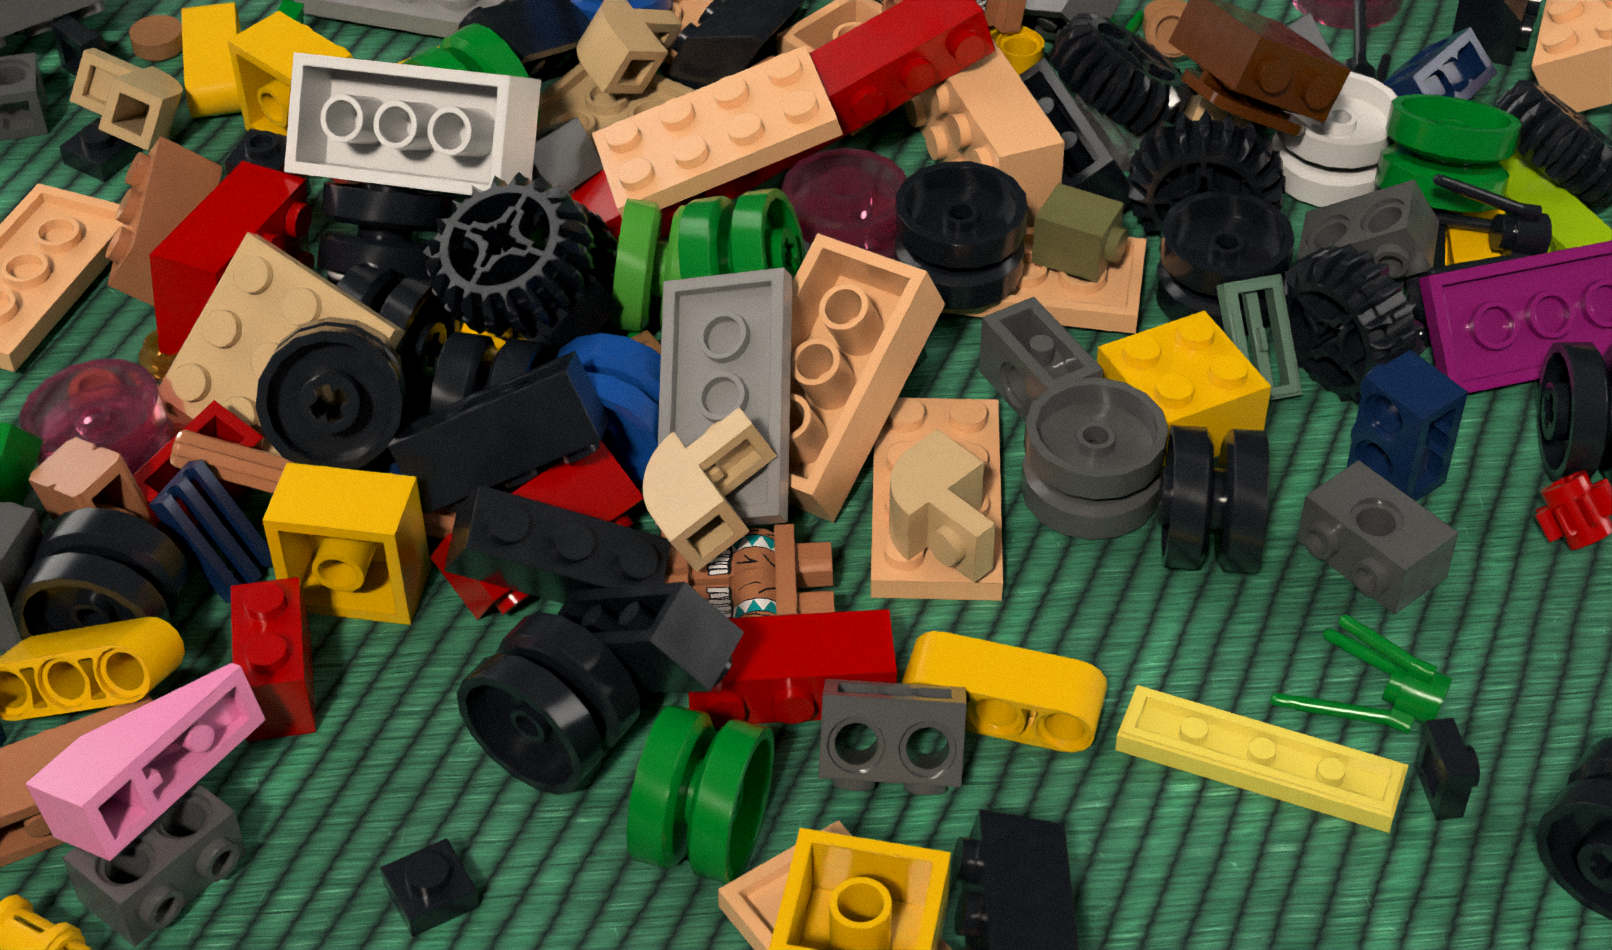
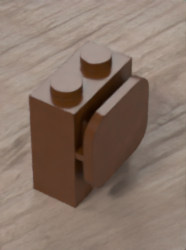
[1169,0,1351,137]

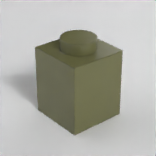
[1032,183,1128,283]

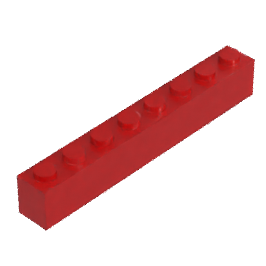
[568,0,995,242]

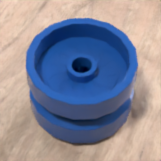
[543,333,661,490]

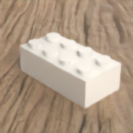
[284,52,541,195]

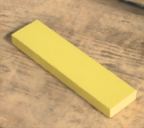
[1115,685,1409,833]

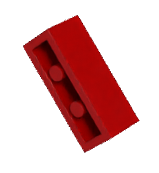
[430,441,644,620]
[688,609,897,728]

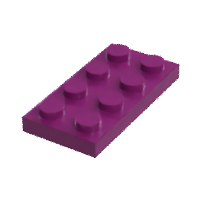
[1418,240,1612,393]

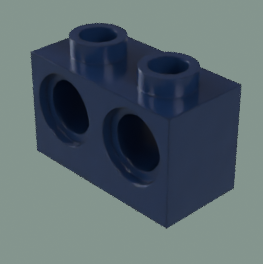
[1382,27,1498,100]
[1346,350,1468,501]

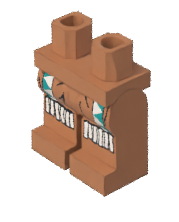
[661,524,835,618]

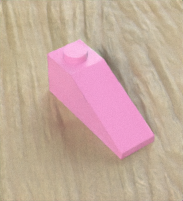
[25,663,265,861]

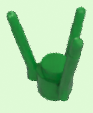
[1270,614,1453,735]

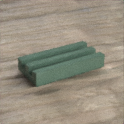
[1216,274,1302,400]

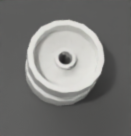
[1272,72,1397,207]

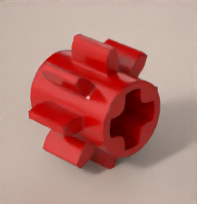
[1535,470,1612,550]

